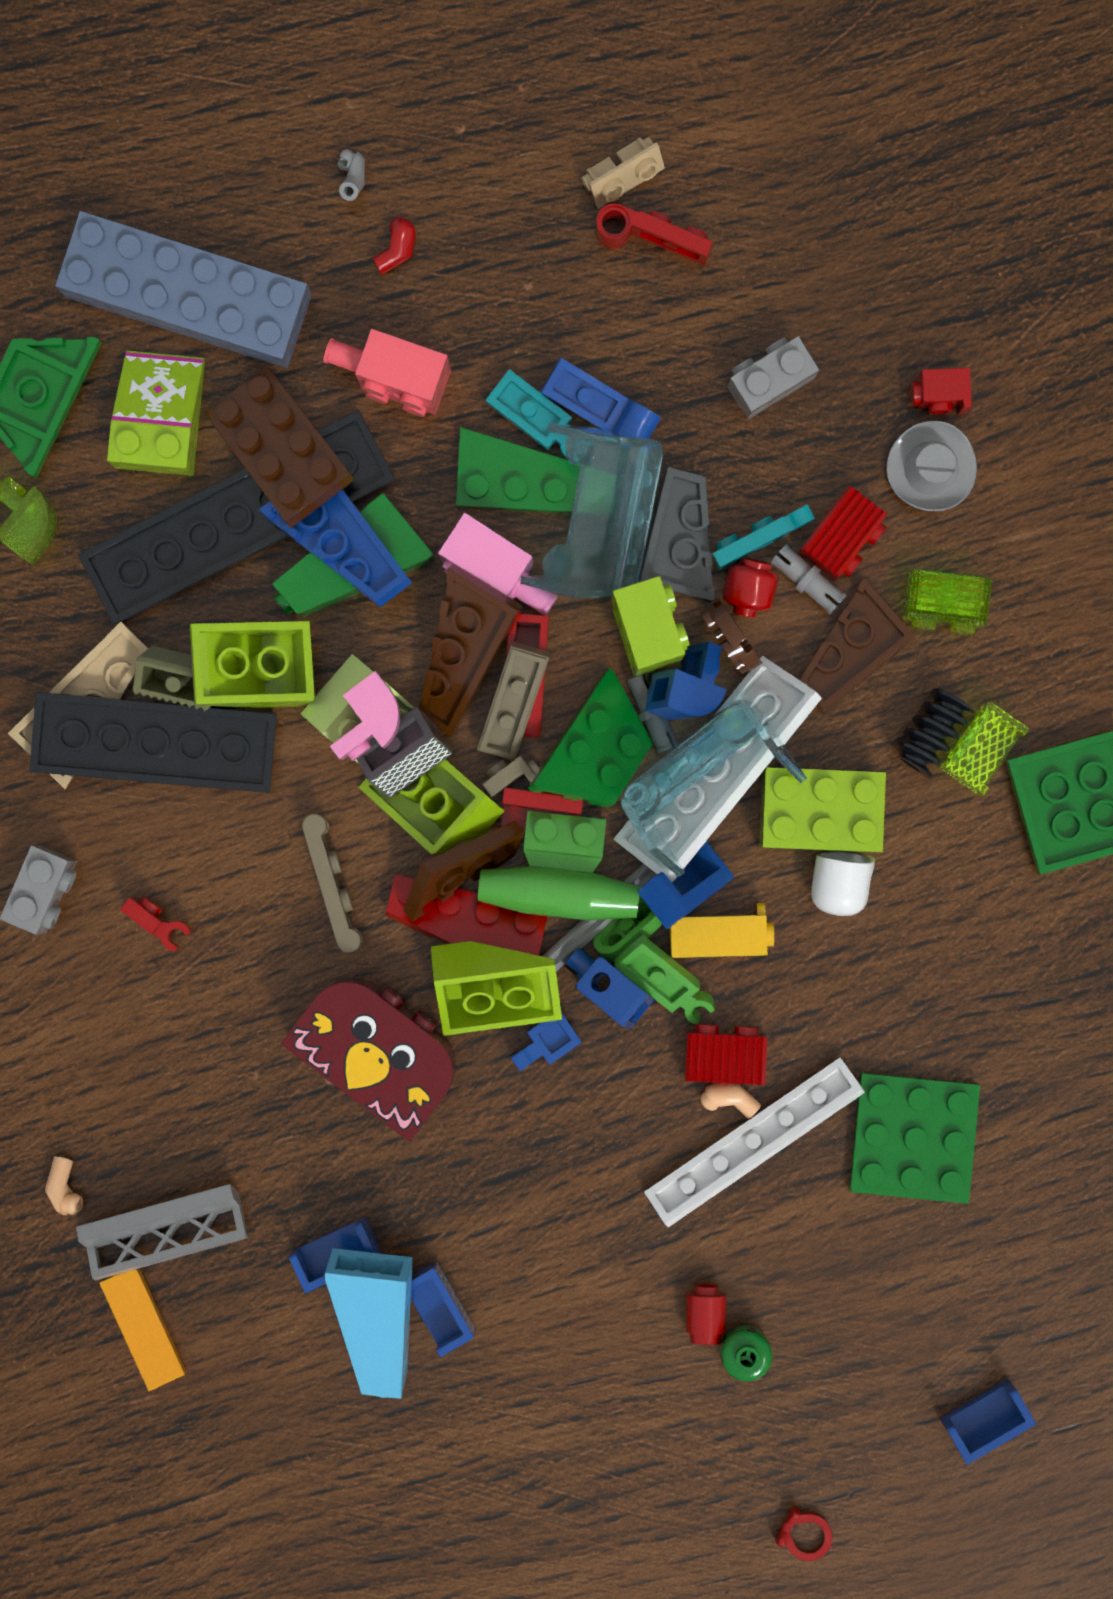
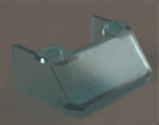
[520,423,663,598]
[621,699,807,877]

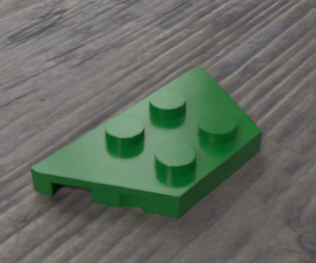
[0,337,102,479]
[528,668,653,808]

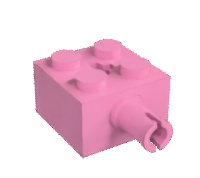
[438,513,558,616]

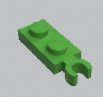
[615,934,715,1024]

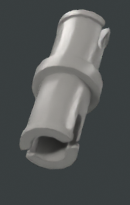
[770,544,847,614]

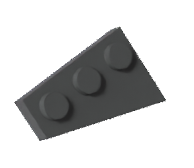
[637,467,715,602]

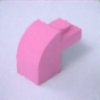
[330,671,400,761]

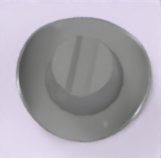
[887,421,977,511]

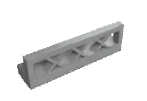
[76,1184,248,1281]

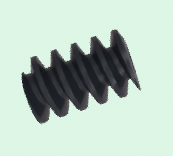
[894,688,976,779]

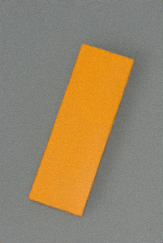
[99,1268,187,1391]

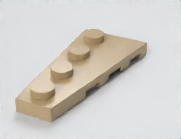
[8,622,148,789]

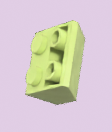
[301,654,415,763]

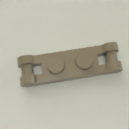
[302,814,364,953]

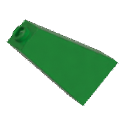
[272,493,435,618]

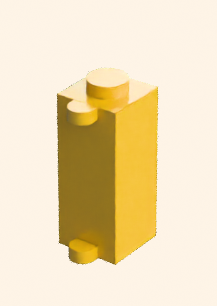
[669,903,774,958]

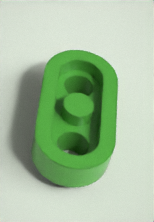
[593,896,662,962]

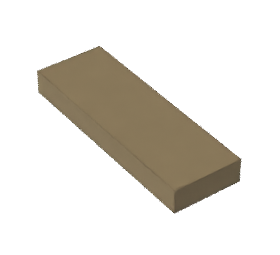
[477,641,550,761]

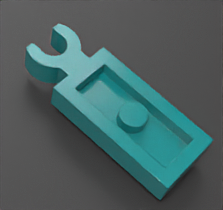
[485,369,589,462]
[712,504,815,571]

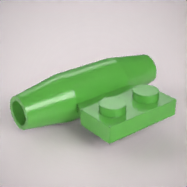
[478,811,640,920]

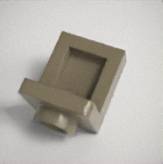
[482,756,540,798]

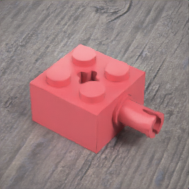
[323,329,451,417]

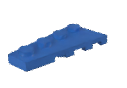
[258,489,412,607]

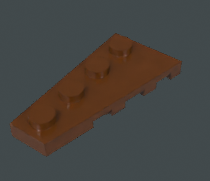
[419,564,523,737]

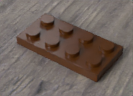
[205,366,354,528]

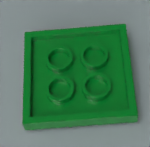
[1005,731,1113,875]
[849,1072,980,1204]

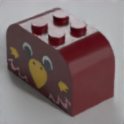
[281,978,456,1142]

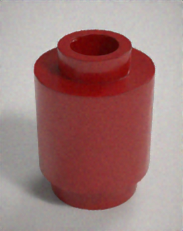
[686,1284,726,1345]

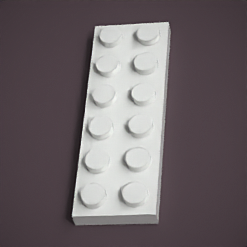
[614,656,822,882]

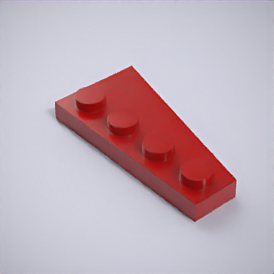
[386,874,548,956]

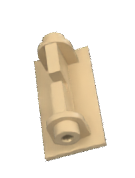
[581,137,665,209]

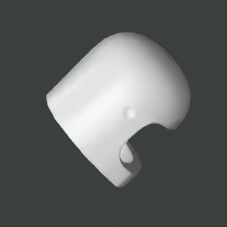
[811,851,875,916]

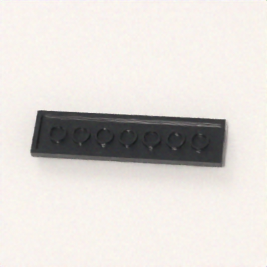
[78,410,396,626]

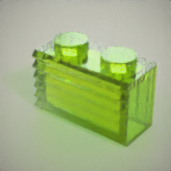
[903,569,992,635]

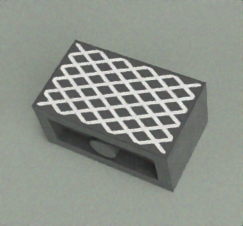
[356,707,453,798]

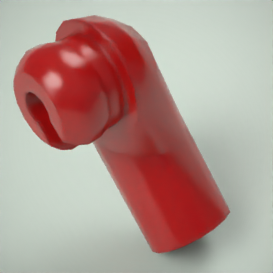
[372,217,416,275]

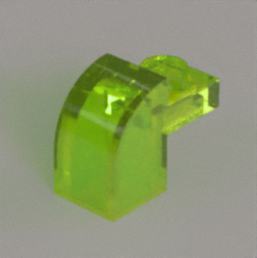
[0,476,57,565]

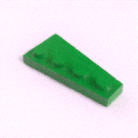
[456,427,615,516]

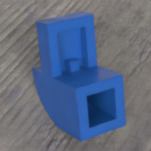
[645,641,726,720]

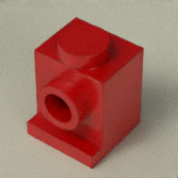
[911,368,972,415]

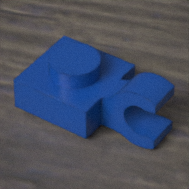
[510,1012,582,1071]

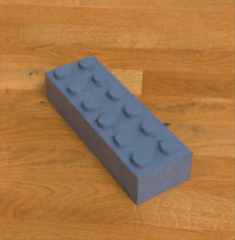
[55,211,312,369]

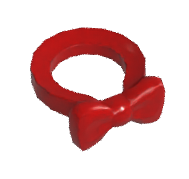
[775,1506,833,1561]

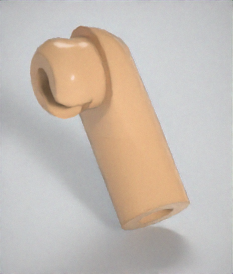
[700,1083,761,1119]

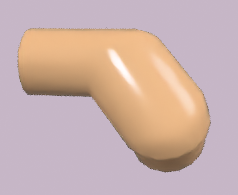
[45,1156,83,1215]

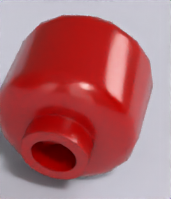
[723,557,779,618]

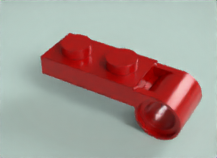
[596,204,713,266]

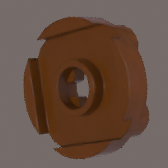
[700,598,763,674]

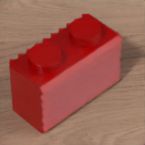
[799,485,887,581]
[684,1024,768,1085]

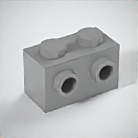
[727,336,819,420]
[0,845,77,935]

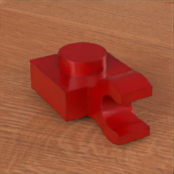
[120,896,192,952]

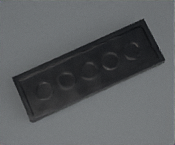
[29,692,277,793]

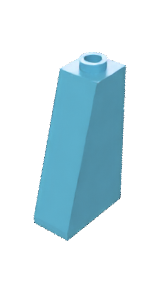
[325,1248,413,1399]

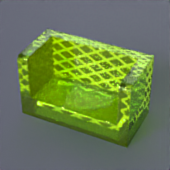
[939,702,1029,795]

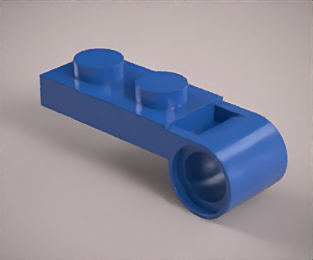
[540,358,661,452]

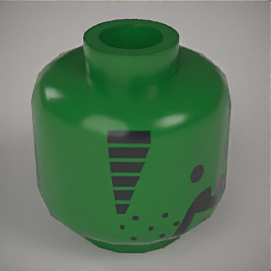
[719,1324,773,1382]

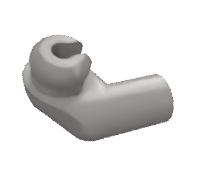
[337,149,365,201]

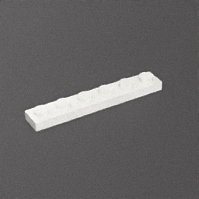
[644,1058,865,1227]

